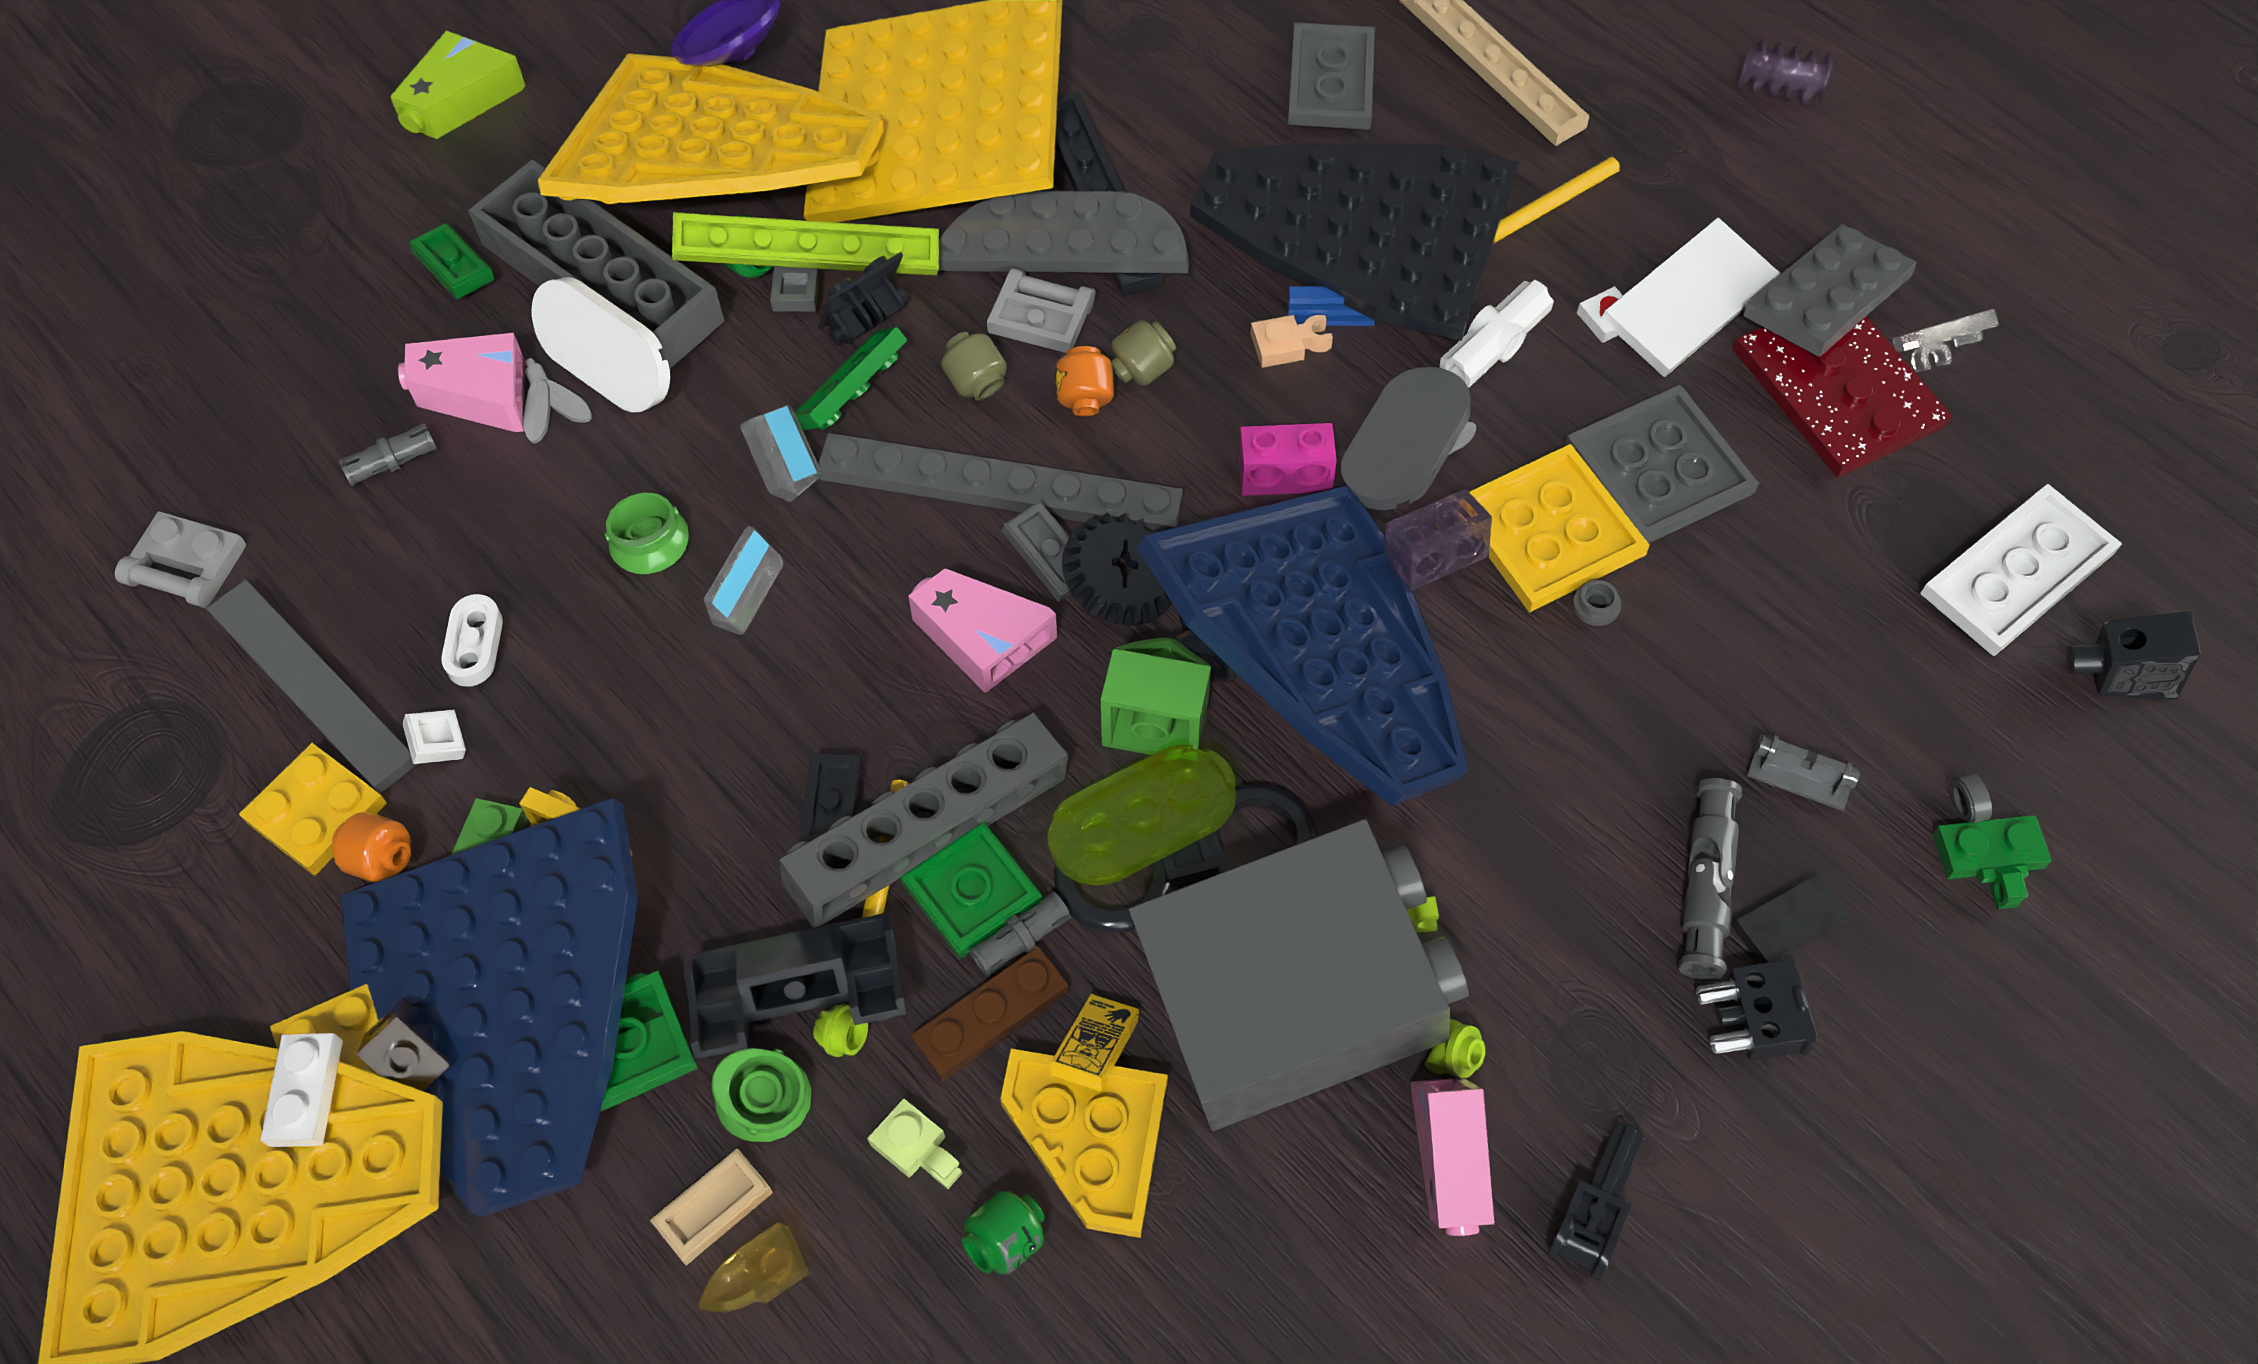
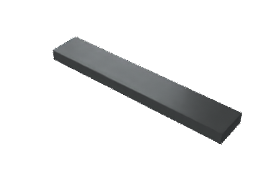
[206,580,418,794]

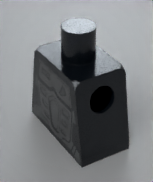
[2067,611,2201,699]

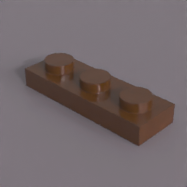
[911,947,1069,1082]

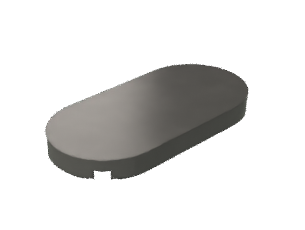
[1341,367,1471,510]

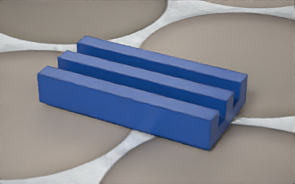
[1287,286,1375,326]

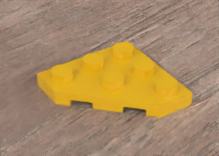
[1000,1049,1168,1238]

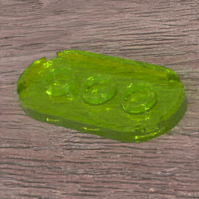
[1047,745,1236,885]

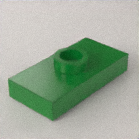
[409,223,495,299]

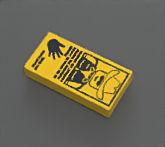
[1050,994,1139,1091]

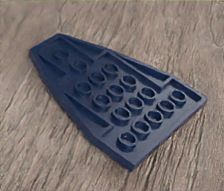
[1136,486,1468,806]
[341,798,638,1217]

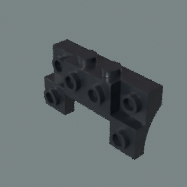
[684,912,907,1060]

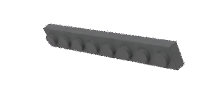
[816,433,1183,532]

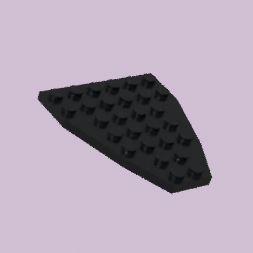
[1190,143,1519,341]

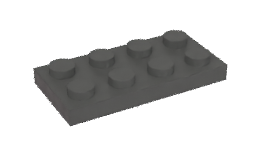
[1744,224,1917,357]

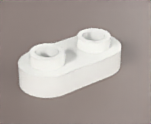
[441,594,503,686]

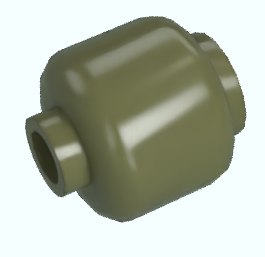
[1110,320,1177,386]
[941,332,1007,401]

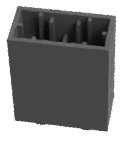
[1129,819,1469,1132]

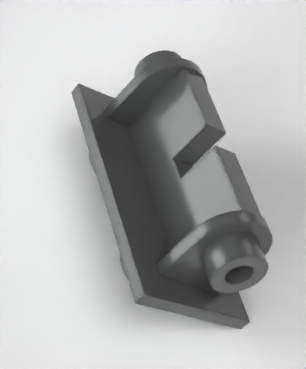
[1747,734,1860,811]

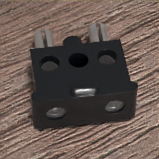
[1696,955,1818,1060]

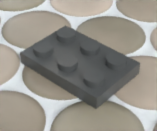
[1288,23,1375,130]

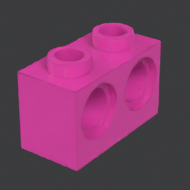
[1238,423,1337,496]

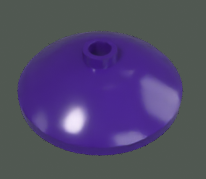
[671,0,781,67]

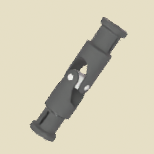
[1678,778,1743,980]

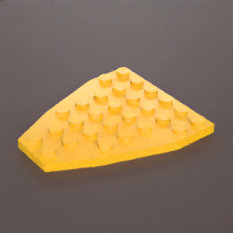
[538,54,883,204]
[38,1031,443,1364]

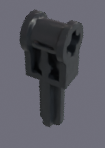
[1547,1123,1644,1281]

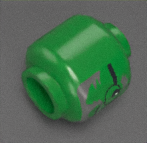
[961,1190,1044,1275]

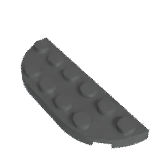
[938,191,1189,273]

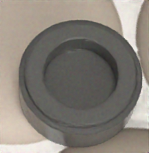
[1950,772,1992,823]

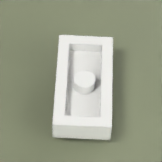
[260,1033,343,1147]

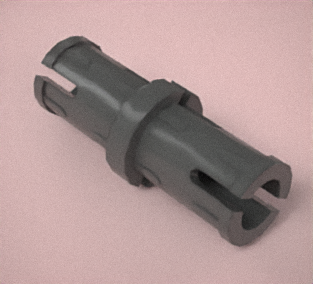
[338,423,437,486]
[969,892,1072,977]

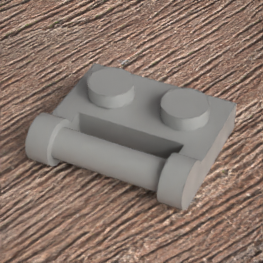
[987,268,1096,353]
[115,511,247,608]

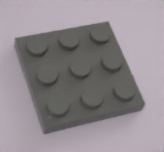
[1564,384,1759,543]

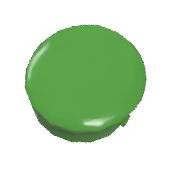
[604,493,689,574]
[712,1048,812,1142]

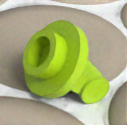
[1424,1019,1485,1078]

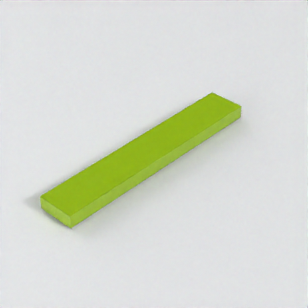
[672,213,939,275]

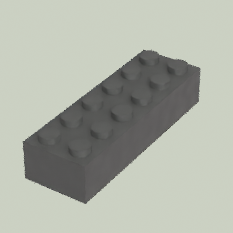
[468,159,724,369]

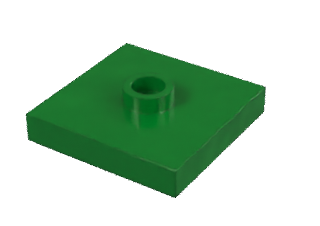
[900,822,1042,960]

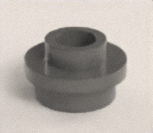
[1573,580,1621,626]

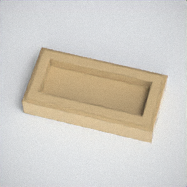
[650,1148,773,1265]

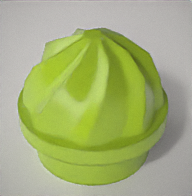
[813,1004,868,1057]

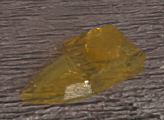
[699,1222,810,1312]

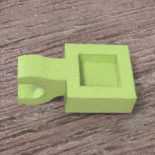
[867,1099,963,1189]

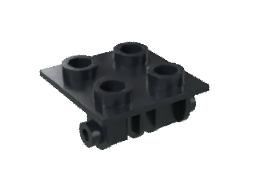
[818,252,909,345]

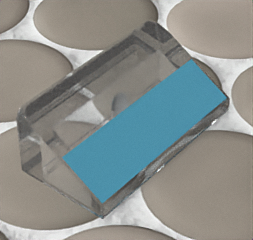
[740,405,823,502]
[704,526,784,635]

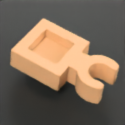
[1251,315,1333,368]

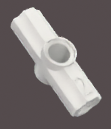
[1439,280,1554,388]

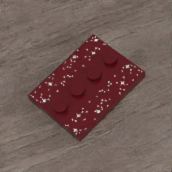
[1733,316,1952,478]

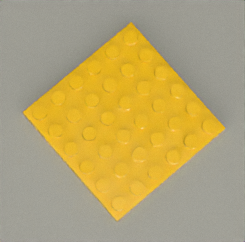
[803,0,1062,223]

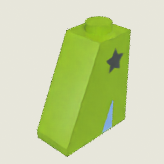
[390,31,525,139]

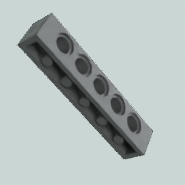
[779,713,1068,928]

